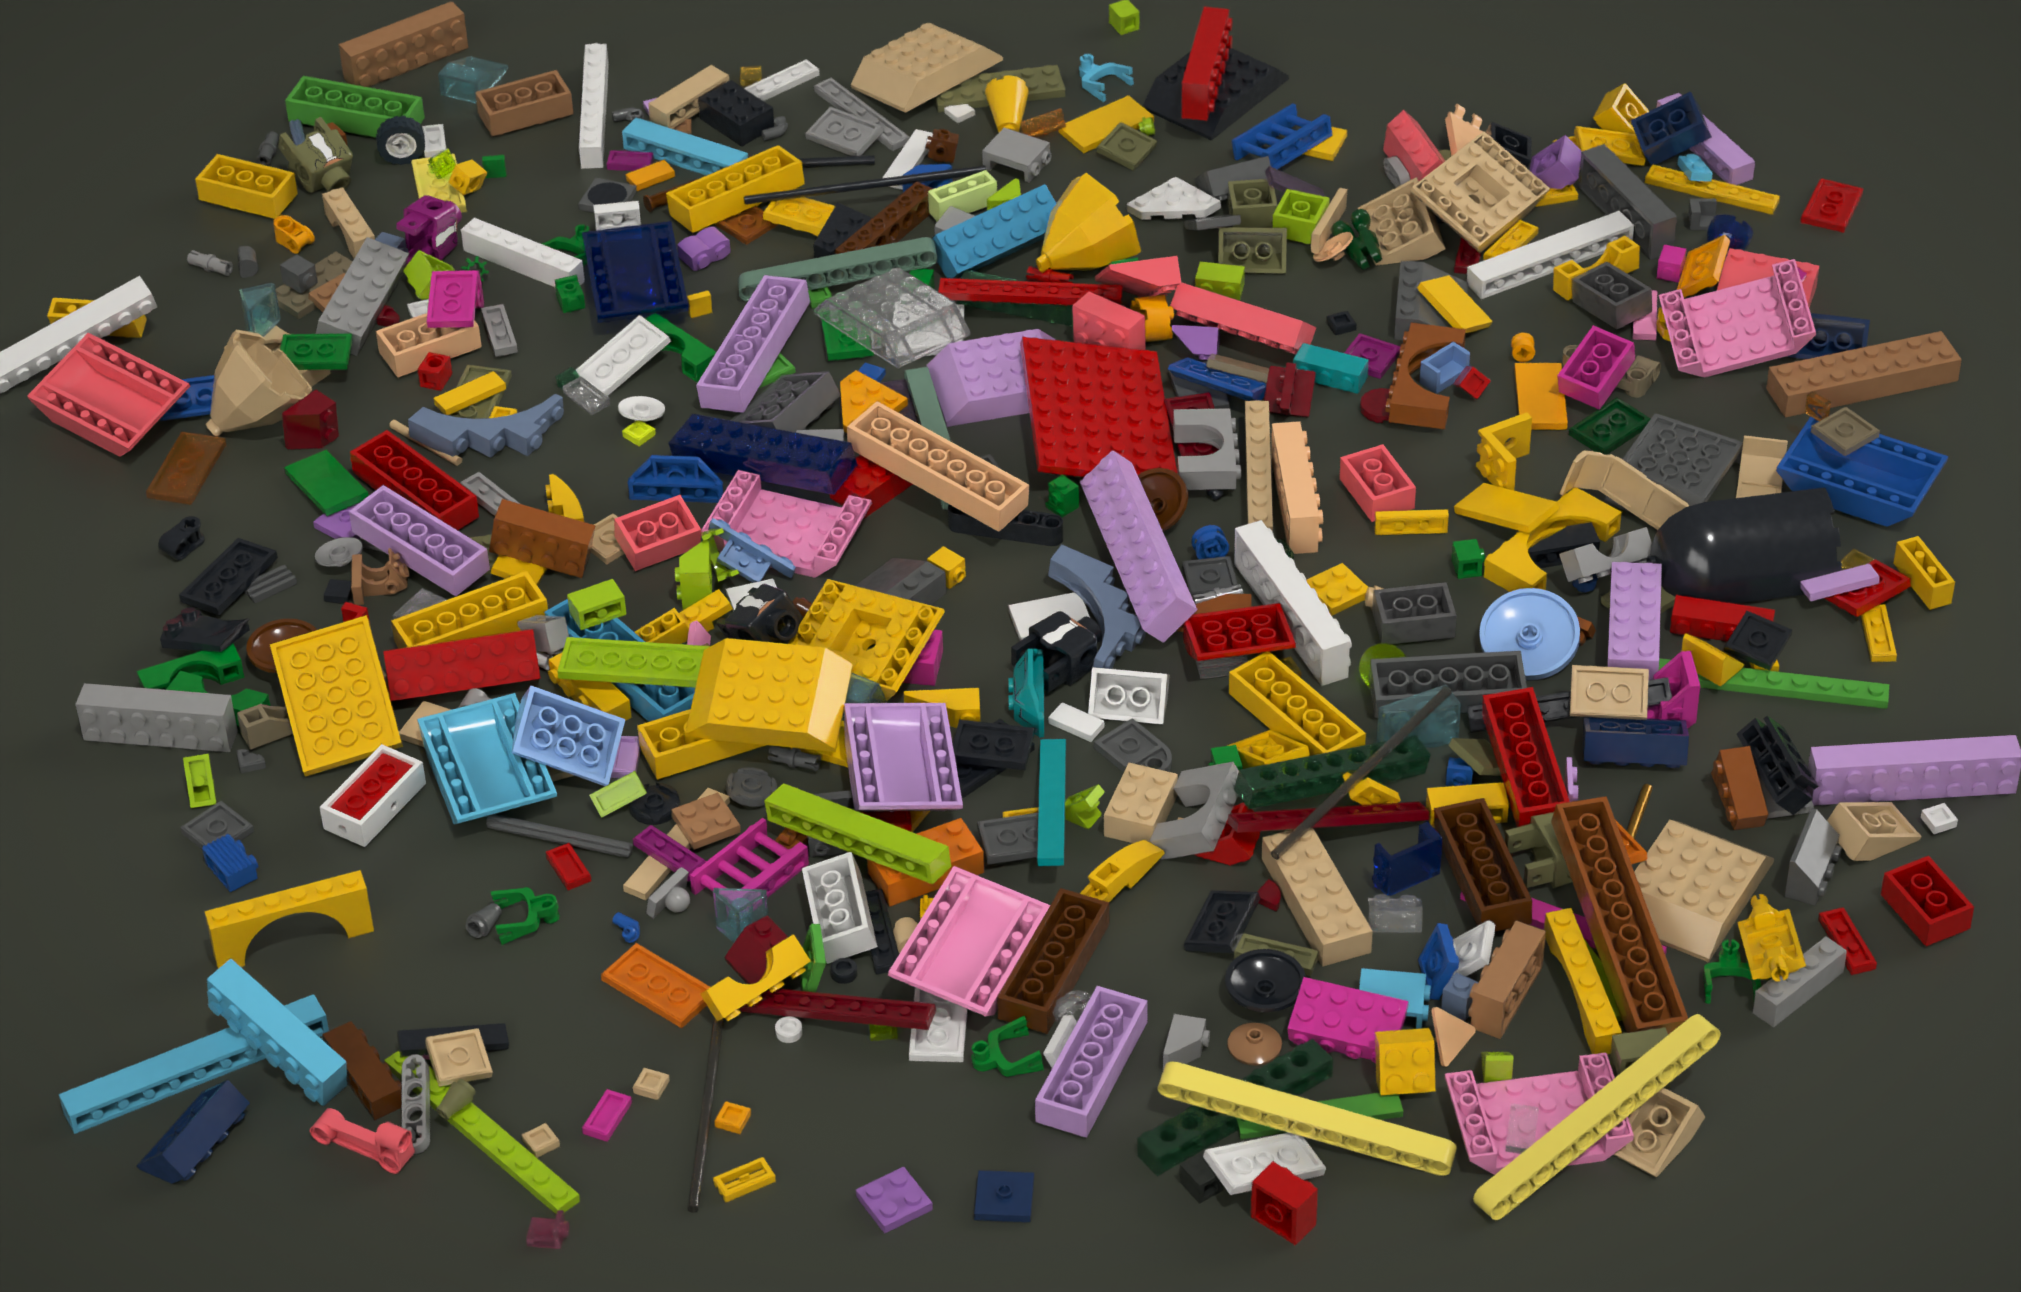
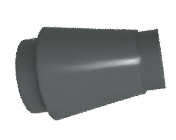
[466,903,502,938]

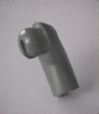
[612,107,644,122]

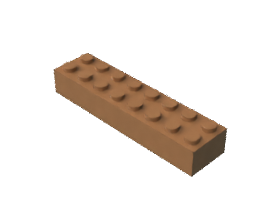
[1766,331,1962,417]

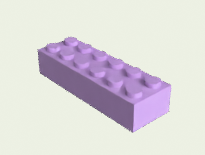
[349,485,490,596]
[1608,562,1662,680]
[1035,986,1147,1138]

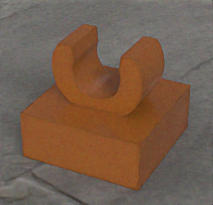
[1577,617,1596,646]
[775,828,808,849]

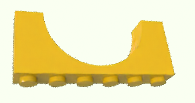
[1484,487,1622,592]
[204,870,374,969]

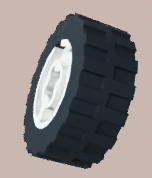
[376,116,425,165]

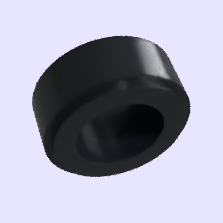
[831,958,858,984]

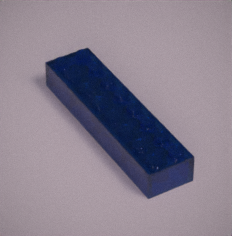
[668,414,858,495]

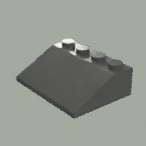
[1394,261,1468,340]
[726,371,841,447]
[855,558,946,605]

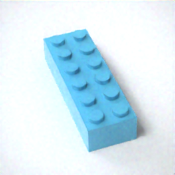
[207,959,347,1107]

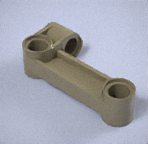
[1562,345,1661,398]

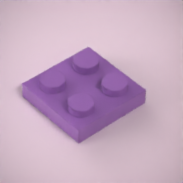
[856,1166,933,1234]

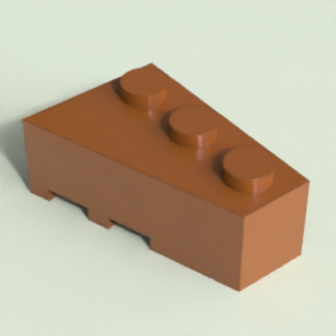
[1711,746,1769,830]

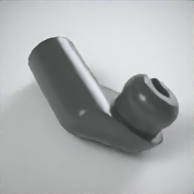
[761,116,788,141]

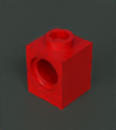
[418,352,452,391]

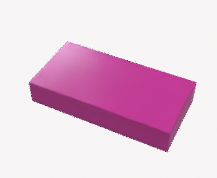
[582,1089,632,1142]

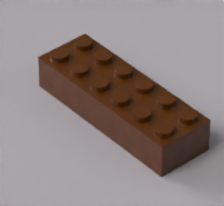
[1434,798,1532,931]
[997,888,1110,1034]

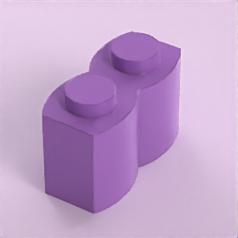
[677,227,731,271]

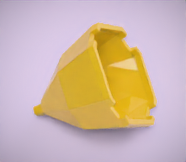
[1036,173,1141,273]

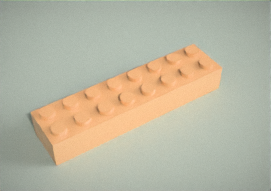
[847,401,1029,532]

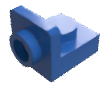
[1446,757,1474,786]

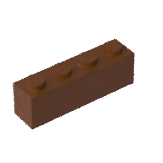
[322,1021,402,1121]

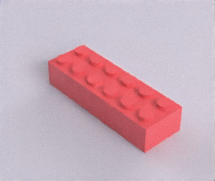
[1170,282,1316,355]

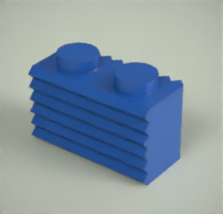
[202,834,258,892]

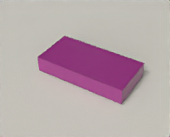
[607,150,654,171]

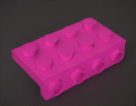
[1287,977,1409,1063]

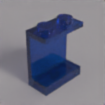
[1372,821,1442,897]

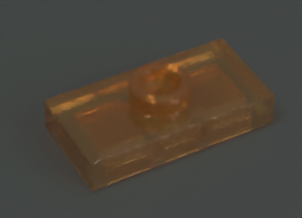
[1021,108,1067,137]

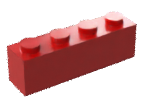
[1670,595,1775,641]

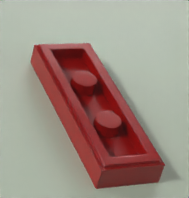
[1818,907,1877,975]

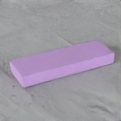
[1800,564,1879,601]

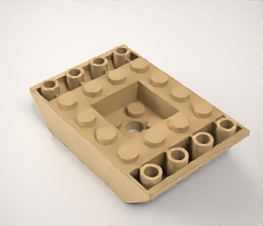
[1410,131,1550,253]

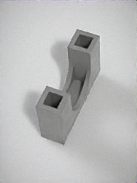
[1173,408,1241,490]
[1150,762,1245,860]

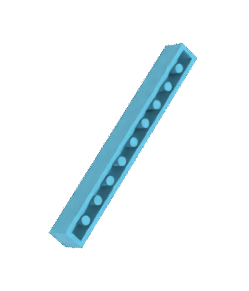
[59,994,329,1134]

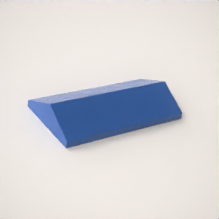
[1168,357,1267,401]
[160,375,214,421]

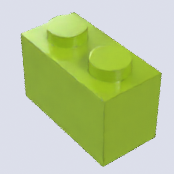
[1195,262,1245,301]
[567,579,626,630]

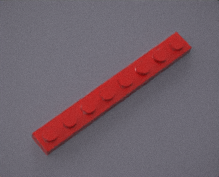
[938,278,1123,305]

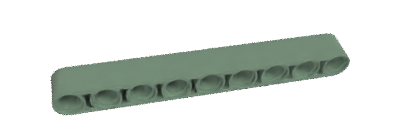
[738,237,937,302]
[904,367,951,510]

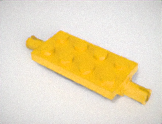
[1737,894,1806,982]

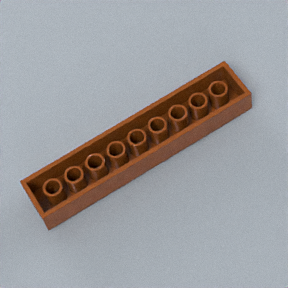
[1551,796,1689,1035]

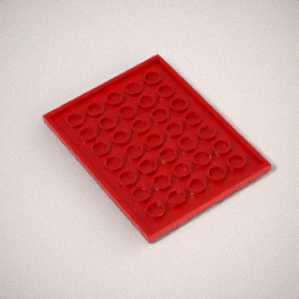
[1020,337,1177,477]

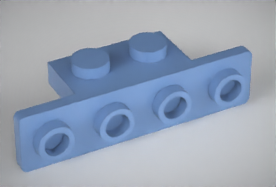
[708,518,796,583]

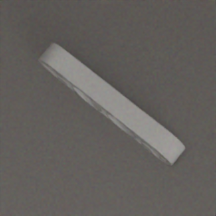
[402,1055,430,1154]

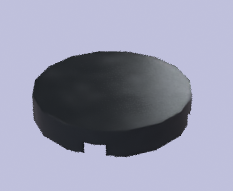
[629,783,680,825]

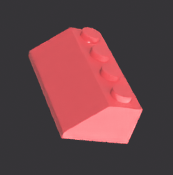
[1383,110,1445,181]

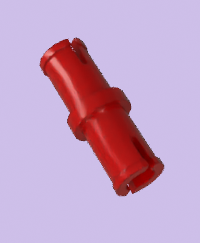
[1026,266,1074,283]

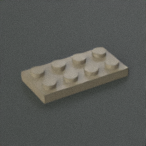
[268,252,353,319]

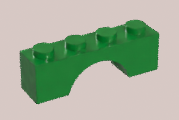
[646,313,716,383]
[137,643,245,690]
[166,671,271,727]

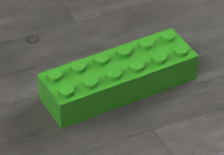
[285,76,425,137]

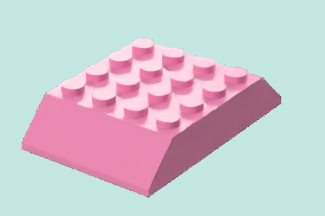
[888,866,1050,1016]

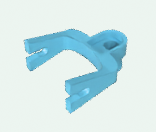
[1079,54,1134,102]

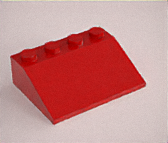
[1183,603,1296,661]

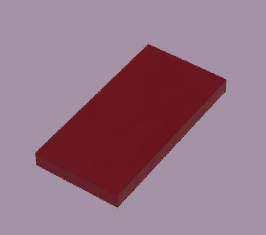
[1164,392,1219,456]

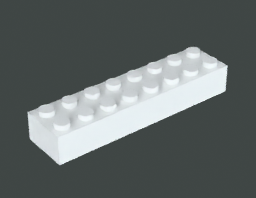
[1234,520,1352,686]

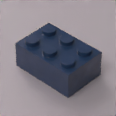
[1631,91,1712,166]

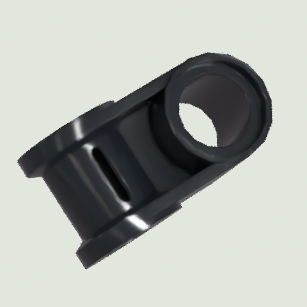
[158,516,205,560]

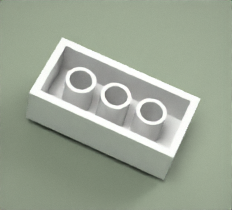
[802,852,877,964]

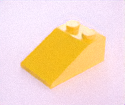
[1227,730,1313,791]

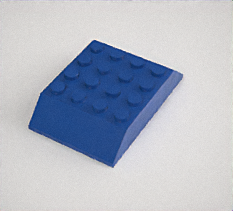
[1776,412,1948,527]

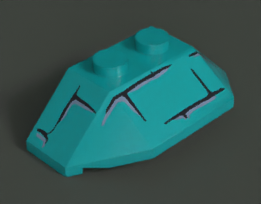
[1008,649,1044,737]

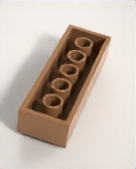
[339,1,468,87]

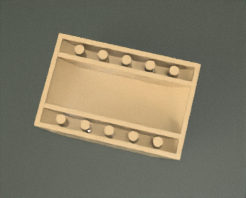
[851,23,1003,113]
[1634,820,1774,962]

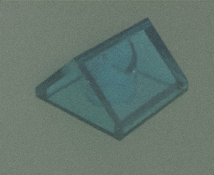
[239,283,281,337]
[713,888,769,943]

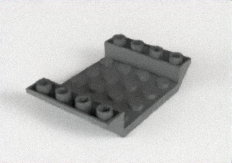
[1604,413,1743,513]

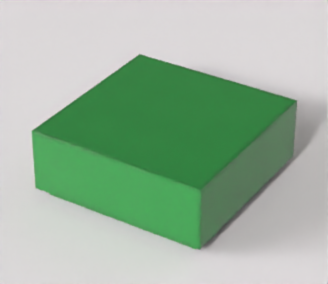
[482,155,506,178]

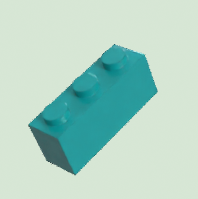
[1293,343,1369,394]

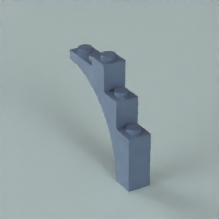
[408,394,564,458]
[1048,544,1146,669]

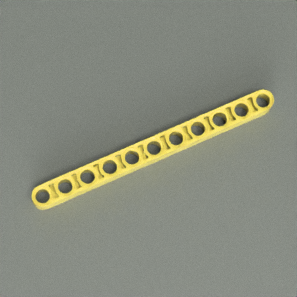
[1473,1014,1720,1220]
[1158,1061,1457,1176]

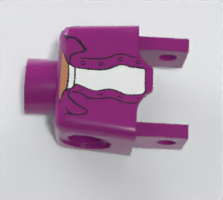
[396,195,462,266]

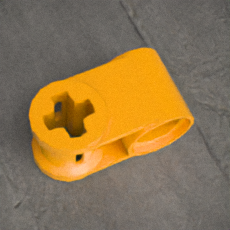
[273,215,315,254]

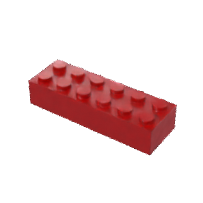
[1182,7,1233,121]
[350,430,479,530]
[383,629,540,701]
[1482,687,1570,827]

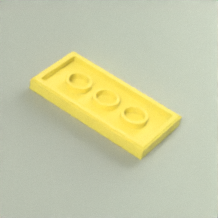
[411,154,467,213]

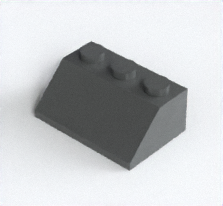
[1195,156,1275,201]
[1785,808,1842,906]

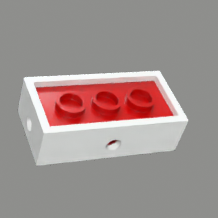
[320,744,426,847]

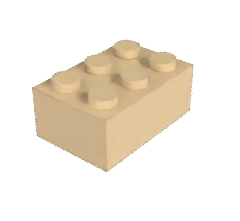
[1104,763,1178,843]

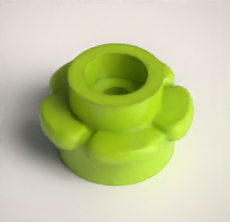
[1139,117,1155,136]

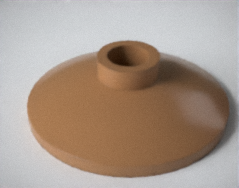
[1228,1023,1282,1066]

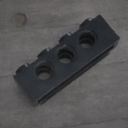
[1737,716,1819,815]

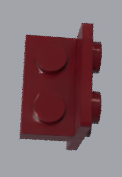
[1264,363,1316,418]

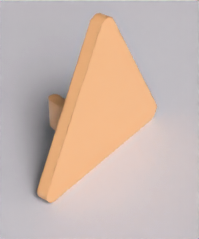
[1431,1007,1476,1067]

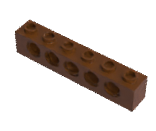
[835,182,933,254]

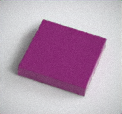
[1344,333,1400,379]

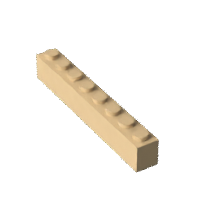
[1245,400,1273,532]

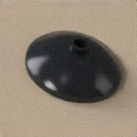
[1225,949,1306,1012]

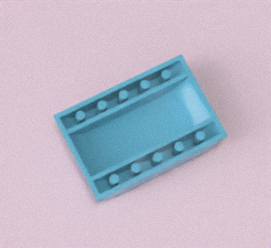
[417,693,557,824]

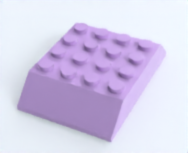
[927,329,1056,427]
[844,703,963,812]

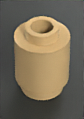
[893,917,918,953]

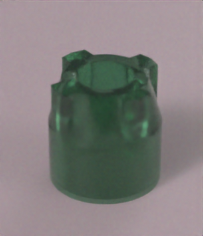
[555,367,581,392]

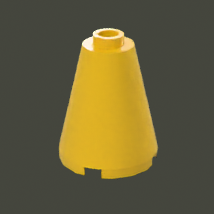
[985,75,1029,132]

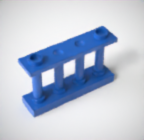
[1232,103,1333,172]

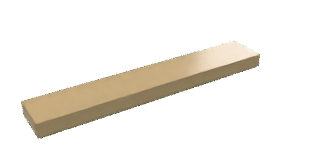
[623,788,730,900]

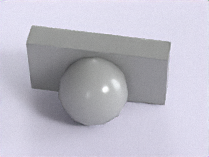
[646,867,690,919]

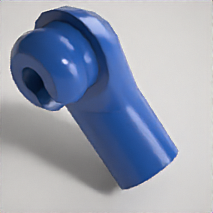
[613,912,640,943]

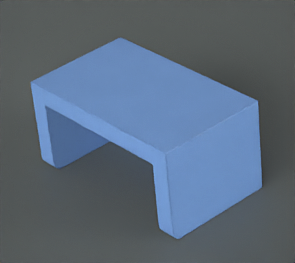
[1420,342,1470,394]

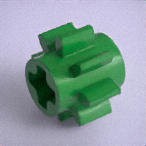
[460,256,489,282]

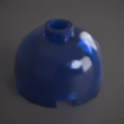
[1706,214,1754,256]

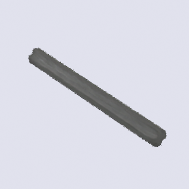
[486,814,633,858]

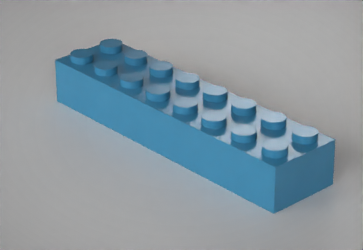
[544,599,695,722]

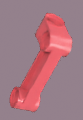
[310,1108,415,1174]

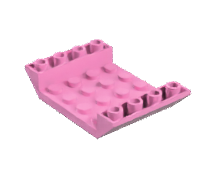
[1659,259,1816,378]
[701,470,872,578]
[1445,1053,1634,1175]

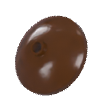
[1138,468,1188,532]
[246,619,317,674]

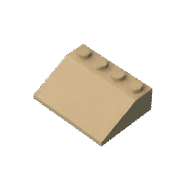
[1358,177,1445,265]

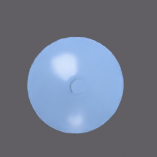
[1480,588,1580,680]

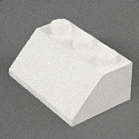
[1088,667,1170,724]

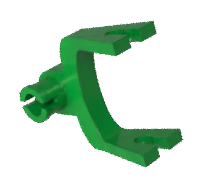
[542,224,592,267]
[491,887,560,945]
[1703,939,1761,1004]
[971,1016,1044,1077]

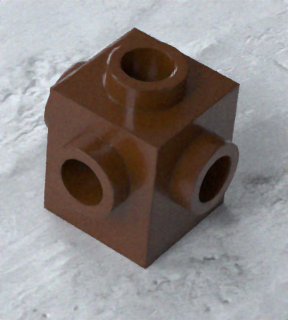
[925,129,959,163]

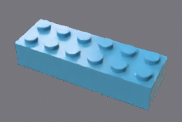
[932,184,1056,279]

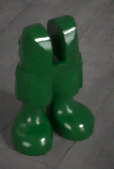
[1331,209,1382,270]

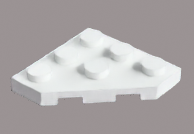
[1126,177,1221,220]

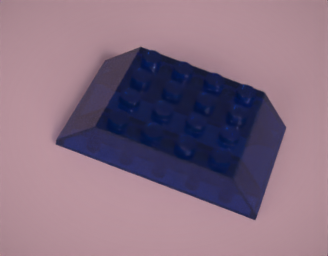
[582,221,689,323]

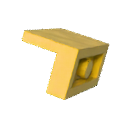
[1343,772,1401,805]

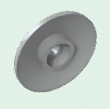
[315,537,363,567]

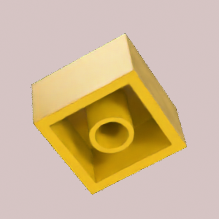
[1375,1028,1435,1095]

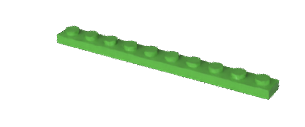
[1658,658,1889,709]

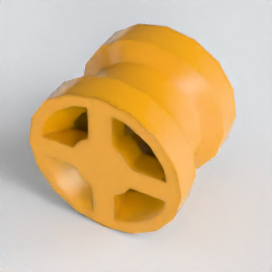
[1511,333,1535,362]

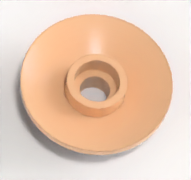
[1313,232,1353,262]

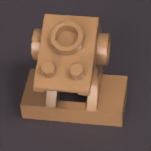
[351,548,409,605]

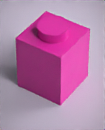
[1657,245,1686,283]

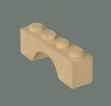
[322,188,375,258]

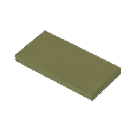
[449,365,512,419]

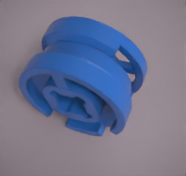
[1191,525,1229,559]

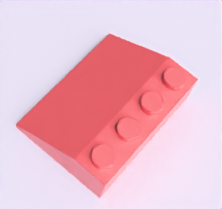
[1717,248,1819,307]
[1095,256,1181,297]

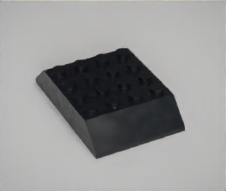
[1142,48,1289,141]

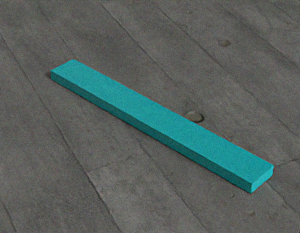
[1037,739,1066,866]

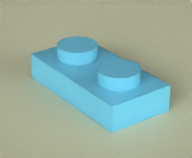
[1677,154,1713,182]

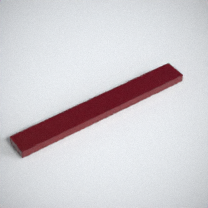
[1228,802,1430,833]
[739,989,937,1030]

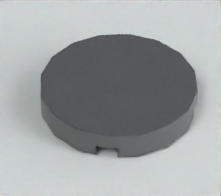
[726,767,777,806]

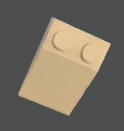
[1827,802,1922,861]
[1613,1087,1705,1178]

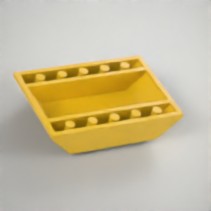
[685,638,853,752]

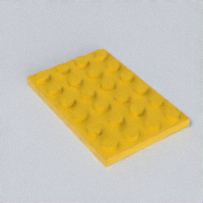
[270,615,403,777]

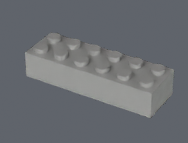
[316,237,409,356]
[76,683,238,752]

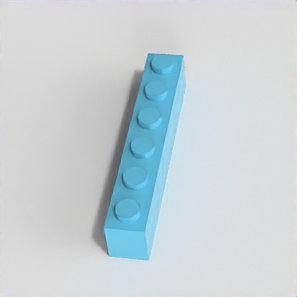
[622,118,748,175]

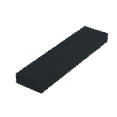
[865,889,899,975]
[397,1023,509,1057]

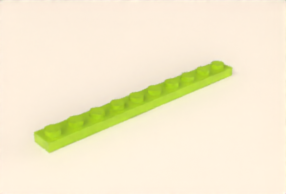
[384,1050,580,1217]

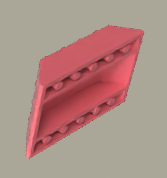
[27,333,190,457]

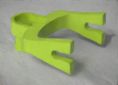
[701,528,739,582]

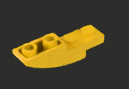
[545,474,584,522]
[635,589,733,644]
[1079,840,1165,902]

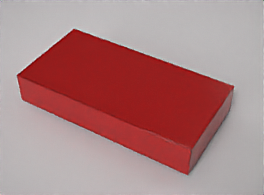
[546,843,591,890]

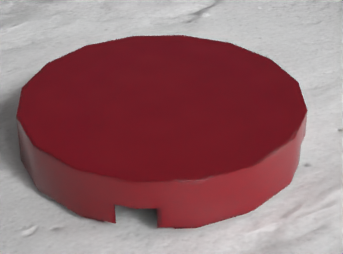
[1360,388,1392,423]

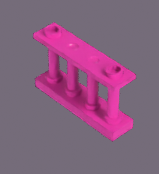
[690,818,809,922]

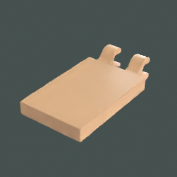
[1445,104,1482,156]

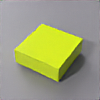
[622,420,656,447]

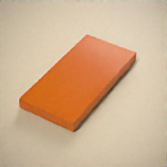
[601,943,710,1028]

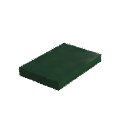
[1568,398,1651,455]

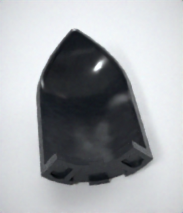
[1647,487,1842,604]

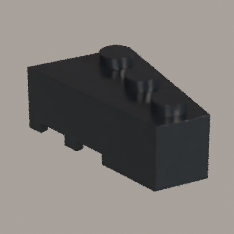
[813,202,872,259]

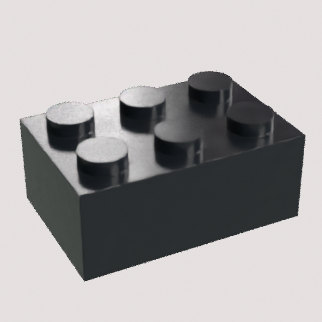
[698,80,774,147]

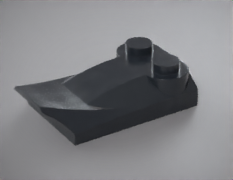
[160,607,250,652]

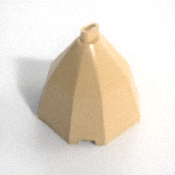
[206,329,312,437]

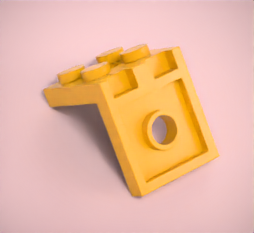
[1476,412,1532,490]

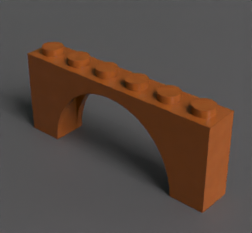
[1385,322,1466,429]

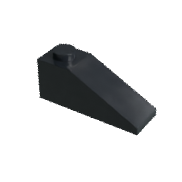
[1528,522,1600,568]

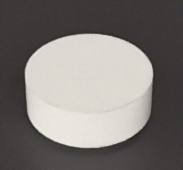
[775,1016,803,1043]

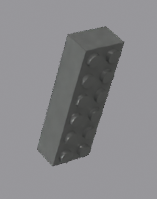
[1578,144,1677,260]
[1369,650,1527,718]

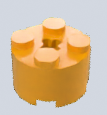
[1130,295,1174,342]

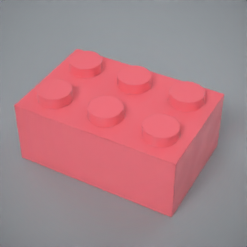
[1072,292,1146,350]
[1340,444,1416,522]
[614,495,701,571]

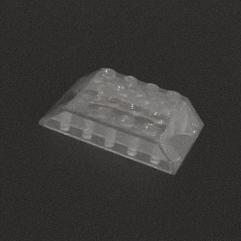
[814,267,971,368]

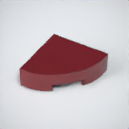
[377,305,400,327]
[1257,879,1281,912]

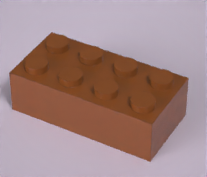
[489,499,596,578]

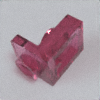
[526,1210,569,1249]

